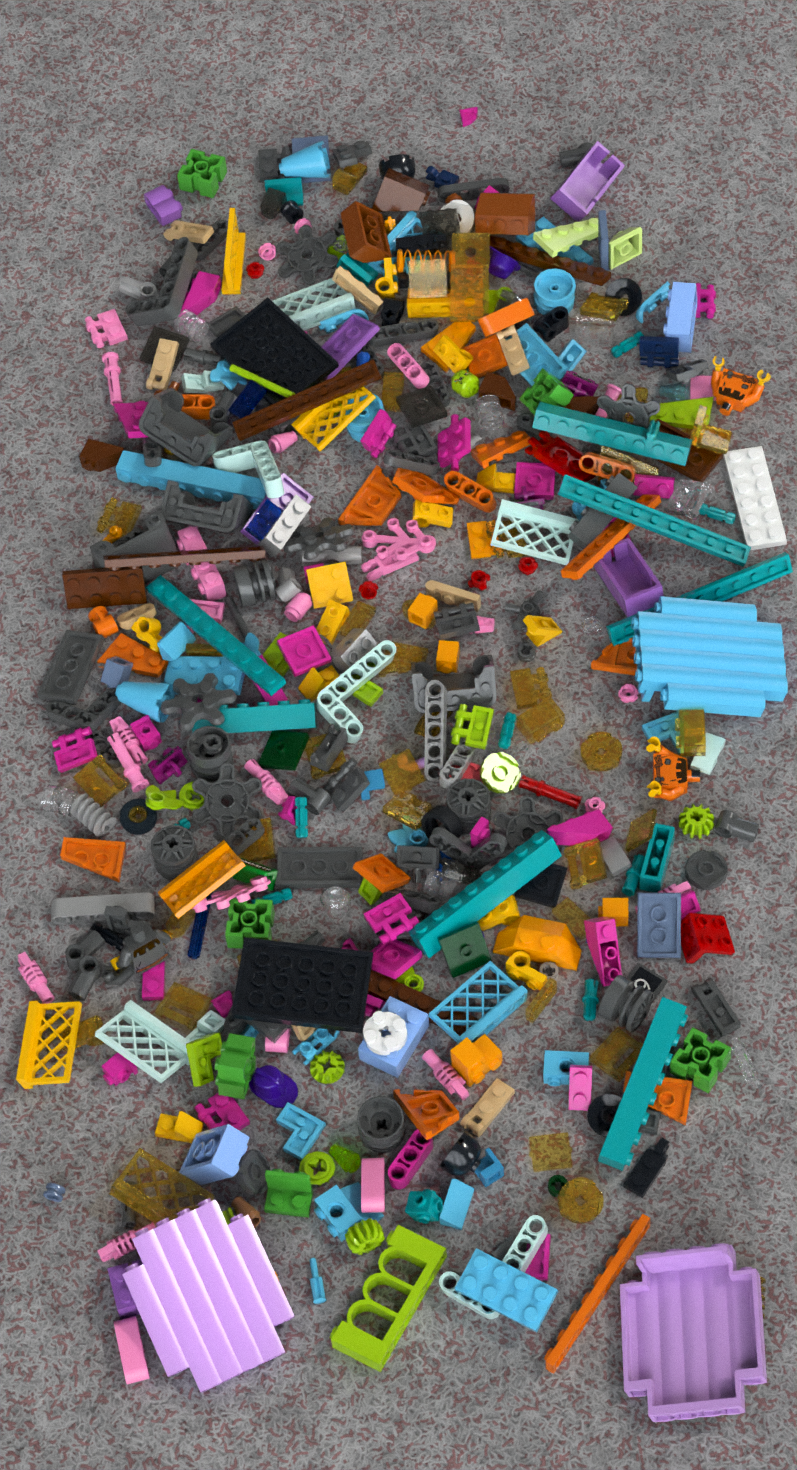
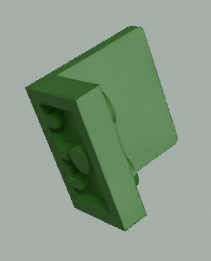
[264,1169,313,1218]

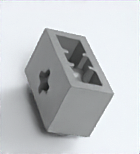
[329,628,378,671]

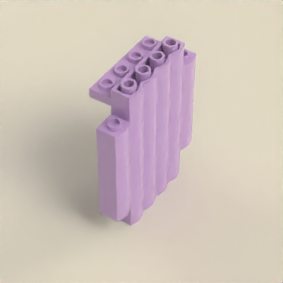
[122,1198,295,1393]
[620,1243,767,1422]

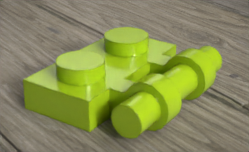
[451,704,494,750]

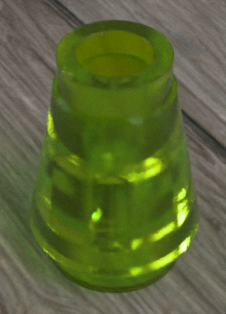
[329,1143,362,1173]

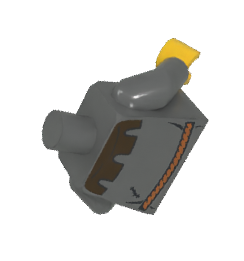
[110,924,173,977]

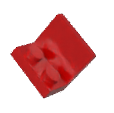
[681,913,735,964]

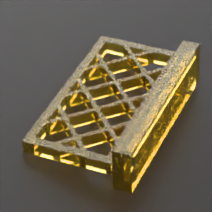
[109,1148,215,1224]

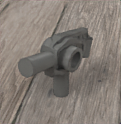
[505,590,544,632]

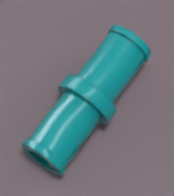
[621,854,645,896]

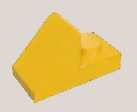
[476,463,516,494]
[523,615,563,647]
[298,665,340,702]
[155,1111,204,1143]

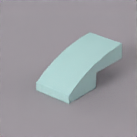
[181,370,224,393]
[690,732,726,775]
[185,1010,226,1042]

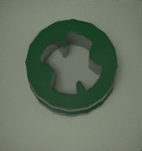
[548,1175,568,1198]

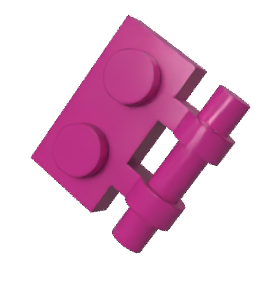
[696,283,716,319]
[360,409,396,458]
[52,726,98,773]
[364,893,420,944]
[195,1092,250,1131]

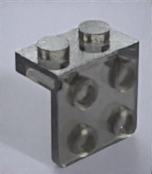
[419,208,460,256]

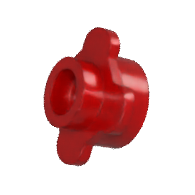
[468,570,490,591]

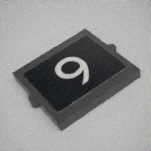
[627,963,668,1003]

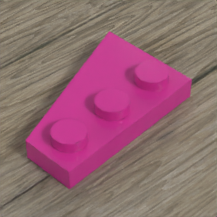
[113,401,148,438]

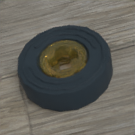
[120,798,157,835]

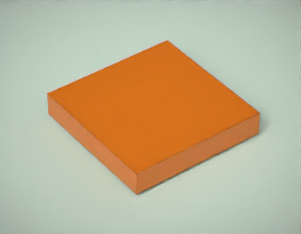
[462,333,508,378]
[353,853,411,893]

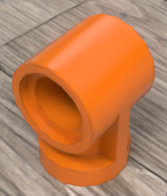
[88,606,119,638]

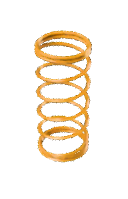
[397,249,455,275]

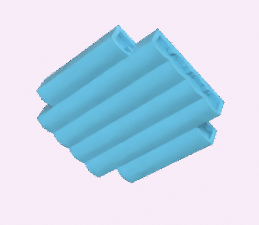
[631,596,788,717]

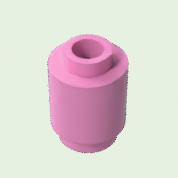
[284,592,313,622]

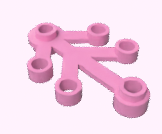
[361,518,436,561]
[192,875,271,913]

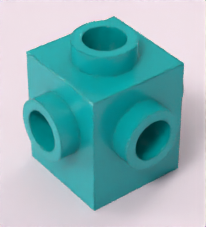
[405,1189,444,1224]

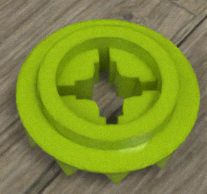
[179,781,205,811]
[310,1051,345,1084]
[299,1151,335,1186]

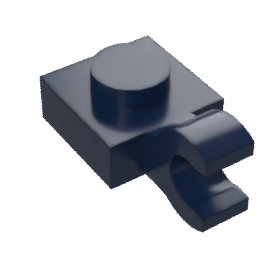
[426,166,459,189]

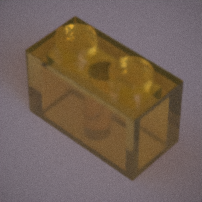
[516,697,565,744]
[675,709,706,757]

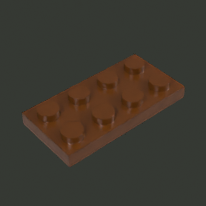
[653,418,723,484]
[62,566,147,609]

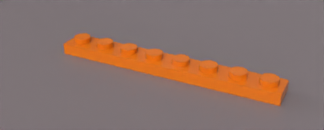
[561,494,661,580]
[544,1214,650,1374]

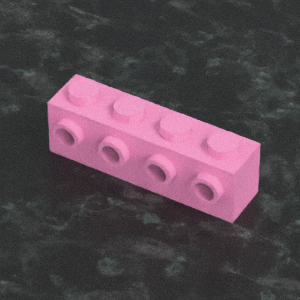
[176,526,227,601]

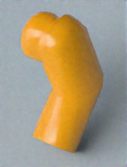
[102,525,123,544]

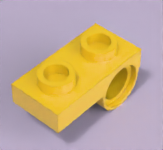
[375,258,398,299]
[433,335,473,373]
[412,499,453,528]
[316,600,350,645]
[131,617,163,653]
[477,895,520,931]
[506,951,548,992]

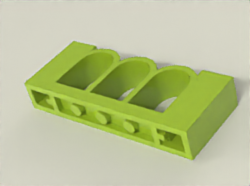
[330,1225,447,1372]

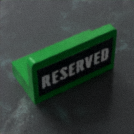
[233,858,278,891]

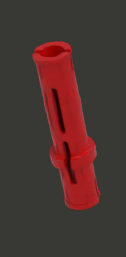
[519,775,582,809]

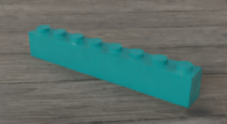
[532,402,692,466]
[409,830,562,958]
[598,997,688,1171]

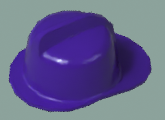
[483,244,521,279]
[249,1065,298,1108]

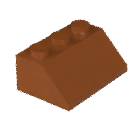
[475,192,536,235]
[340,201,392,263]

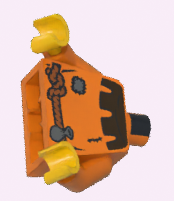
[711,356,771,416]
[646,737,700,801]

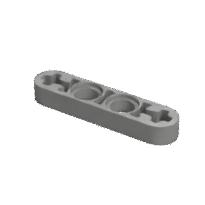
[439,737,479,789]

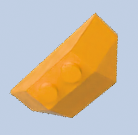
[493,915,582,971]

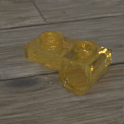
[332,162,368,195]
[381,372,404,412]
[60,1015,105,1052]

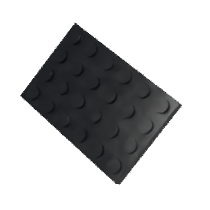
[210,297,339,405]
[231,937,373,1033]

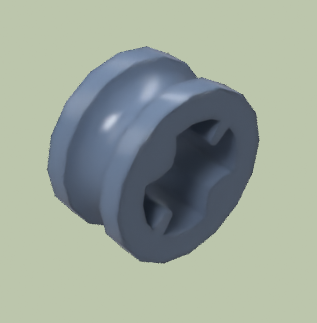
[43,1183,66,1202]

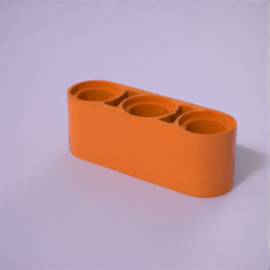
[478,298,535,337]
[181,394,216,420]
[579,452,636,482]
[444,471,497,513]

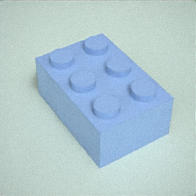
[663,282,698,353]
[358,996,429,1078]
[179,1124,250,1185]

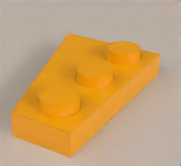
[421,316,476,373]

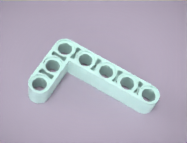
[212,441,284,498]
[315,640,396,743]
[439,1215,548,1319]

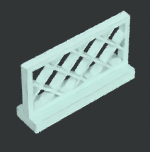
[272,278,356,331]
[490,499,579,565]
[95,1000,190,1083]

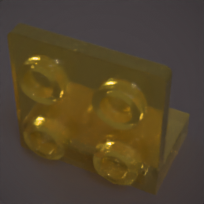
[408,259,447,299]
[690,405,732,454]

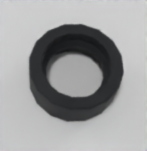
[421,805,462,844]

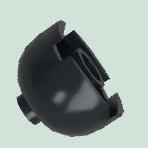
[379,154,415,180]
[439,1130,481,1176]

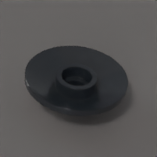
[605,278,642,316]
[587,1094,622,1137]

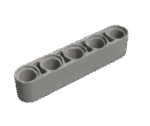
[424,680,447,784]
[51,892,155,926]

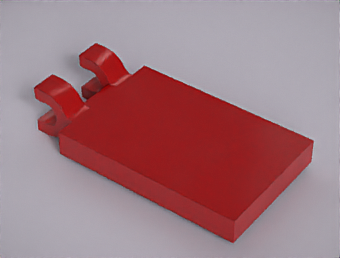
[525,431,604,482]

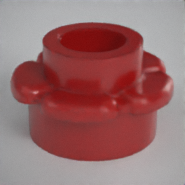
[246,262,264,279]
[518,557,538,575]
[359,581,378,599]

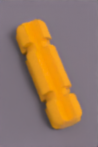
[384,216,396,234]

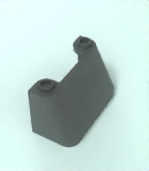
[139,387,234,466]
[161,480,253,534]
[90,510,178,584]
[411,655,497,713]

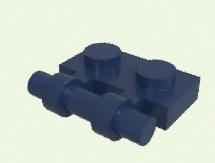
[639,336,679,368]

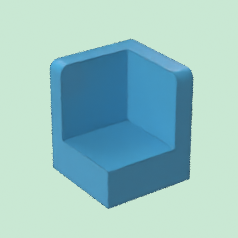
[361,769,385,800]
[475,1147,504,1187]

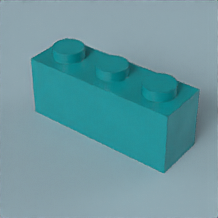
[639,823,675,893]

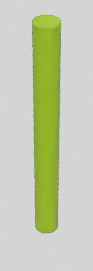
[229,364,295,398]

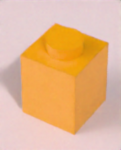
[408,593,438,629]
[436,640,460,674]
[598,898,628,927]

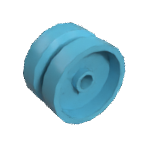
[533,268,576,315]
[345,393,385,442]

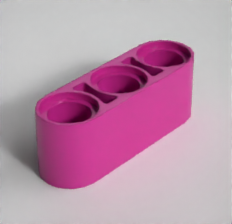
[388,1129,433,1190]

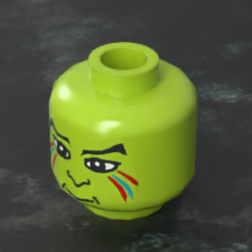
[451,370,480,398]

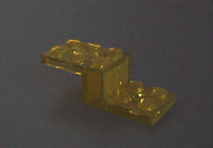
[450,233,490,322]

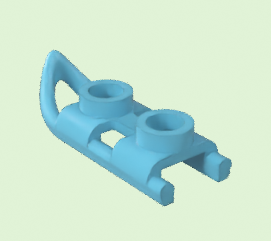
[636,281,670,323]
[318,309,369,334]
[291,1028,340,1066]

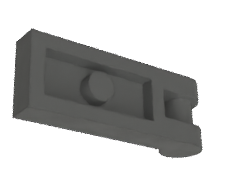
[691,978,741,1037]

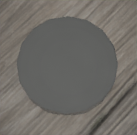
[685,850,728,890]
[236,1150,270,1195]

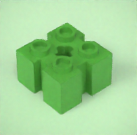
[177,149,227,198]
[519,368,574,416]
[225,898,275,949]
[670,1027,731,1094]
[215,1033,256,1099]

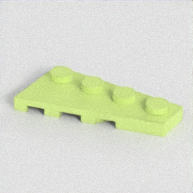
[533,218,598,258]

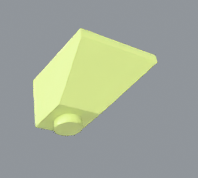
[609,227,642,270]

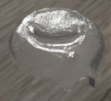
[319,886,352,920]

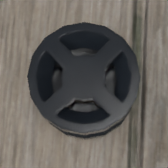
[280,200,304,224]

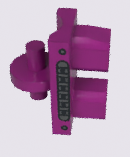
[561,370,599,397]
[515,486,545,510]
[148,746,188,785]

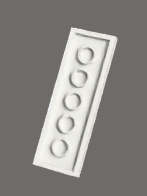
[723,446,787,550]

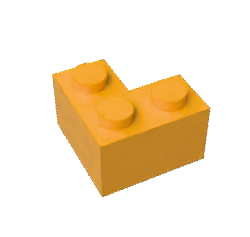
[450,1034,503,1087]

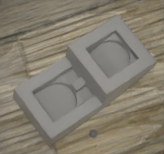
[595,836,632,877]

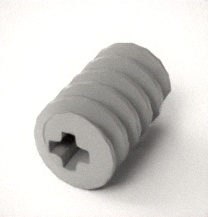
[70,793,117,837]

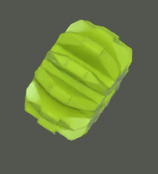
[679,803,714,839]
[345,1218,385,1255]

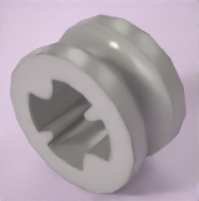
[539,962,559,984]

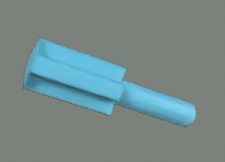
[309,1258,327,1304]

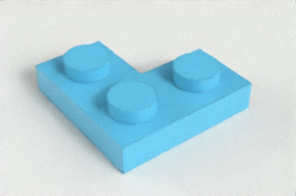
[642,711,697,754]
[276,1102,326,1161]

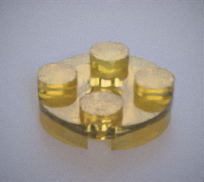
[581,732,622,772]
[557,1177,604,1224]

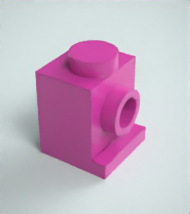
[130,715,162,752]
[102,1052,138,1086]

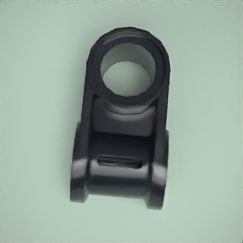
[381,297,405,333]
[533,306,569,342]

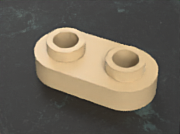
[117,603,157,630]

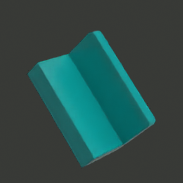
[265,177,304,208]
[336,253,379,287]

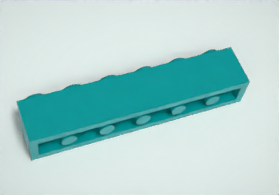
[192,699,317,734]

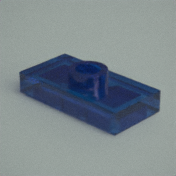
[228,380,267,419]
[245,499,283,541]

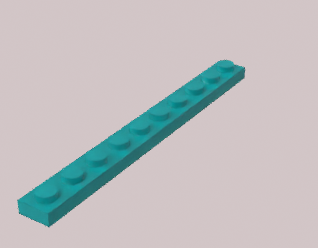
[557,475,751,567]
[606,552,793,646]
[146,575,286,696]

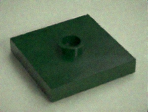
[258,731,310,771]
[438,921,492,978]

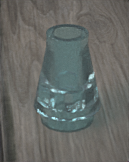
[659,383,689,401]

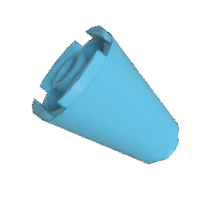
[279,141,331,178]
[115,681,175,723]

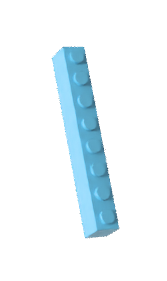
[115,450,266,509]

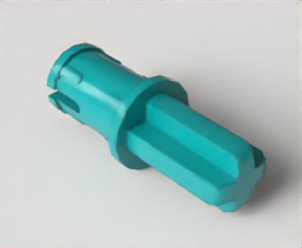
[582,979,599,1021]

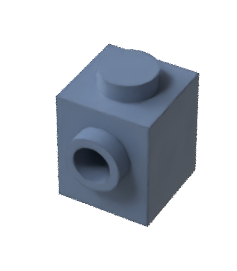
[101,656,133,688]

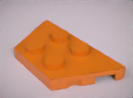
[338,465,402,526]
[392,468,460,505]
[591,637,637,676]
[393,1089,459,1140]

